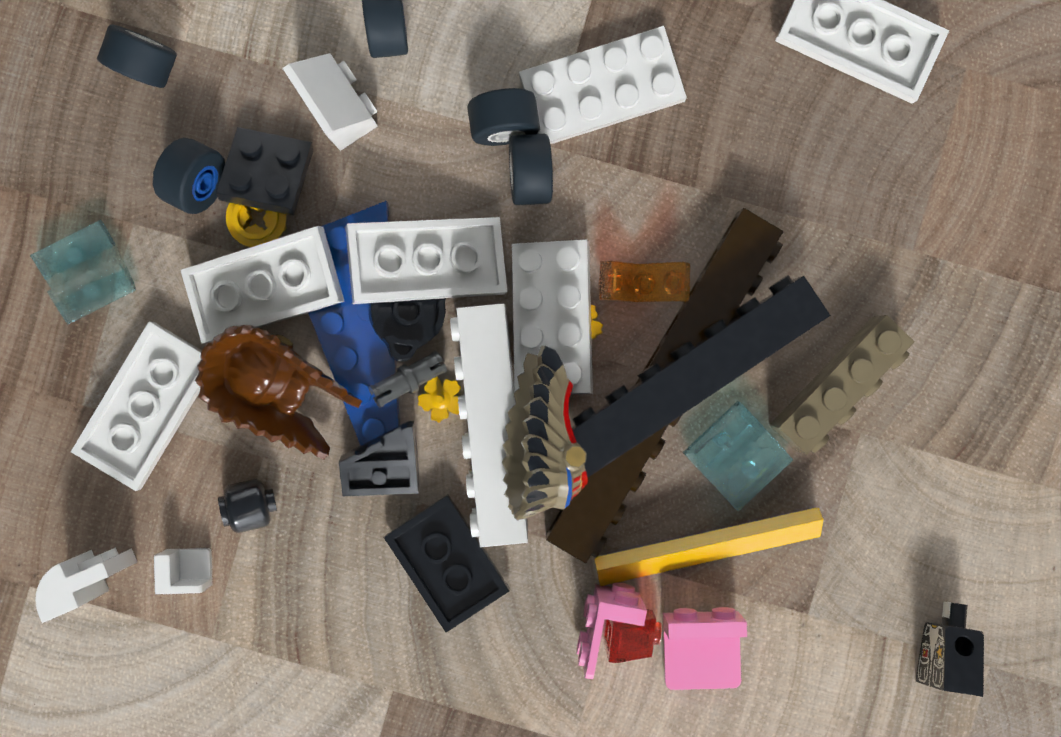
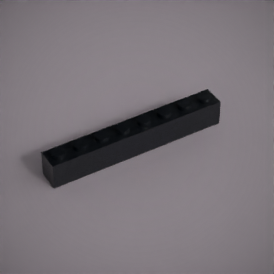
[572,275,831,477]

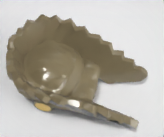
[501,346,588,521]

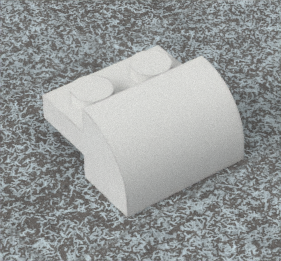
[35,547,137,623]

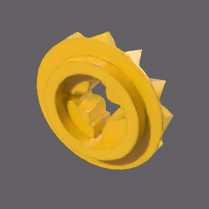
[226,203,287,247]

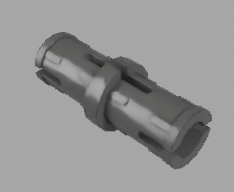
[368,351,447,408]

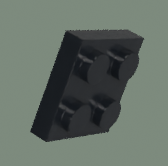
[216,127,313,216]

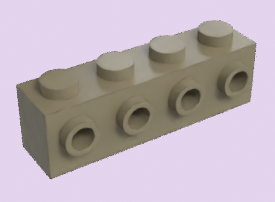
[769,315,915,455]

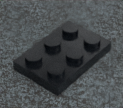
[383,494,510,633]

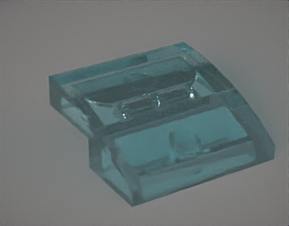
[30,220,136,325]
[682,401,793,512]

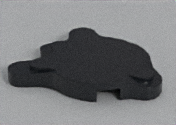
[368,298,446,362]

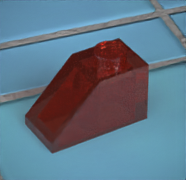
[604,609,662,663]

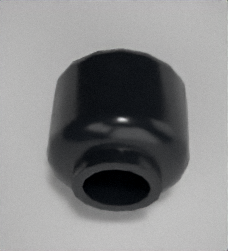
[218,479,277,533]

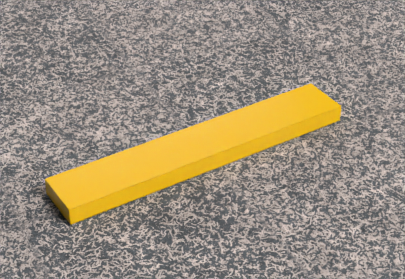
[594,508,824,586]

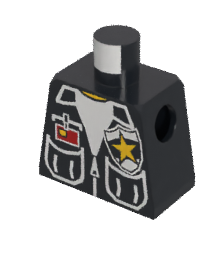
[916,601,984,697]

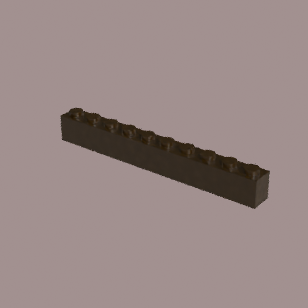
[546,208,784,564]

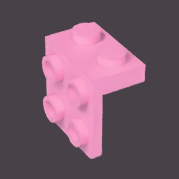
[576,583,647,679]
[663,607,747,690]

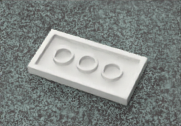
[775,0,949,104]
[519,26,687,144]
[345,217,507,304]
[180,226,344,343]
[512,239,593,394]
[71,321,202,491]

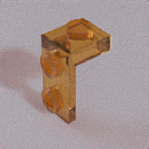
[599,261,690,303]

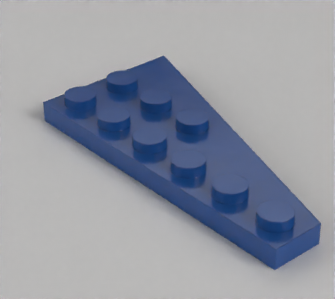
[308,201,400,446]

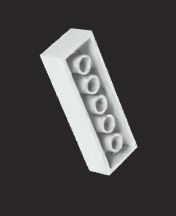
[450,303,528,547]

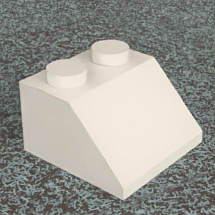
[283,53,378,151]

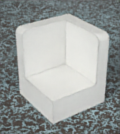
[154,548,212,594]

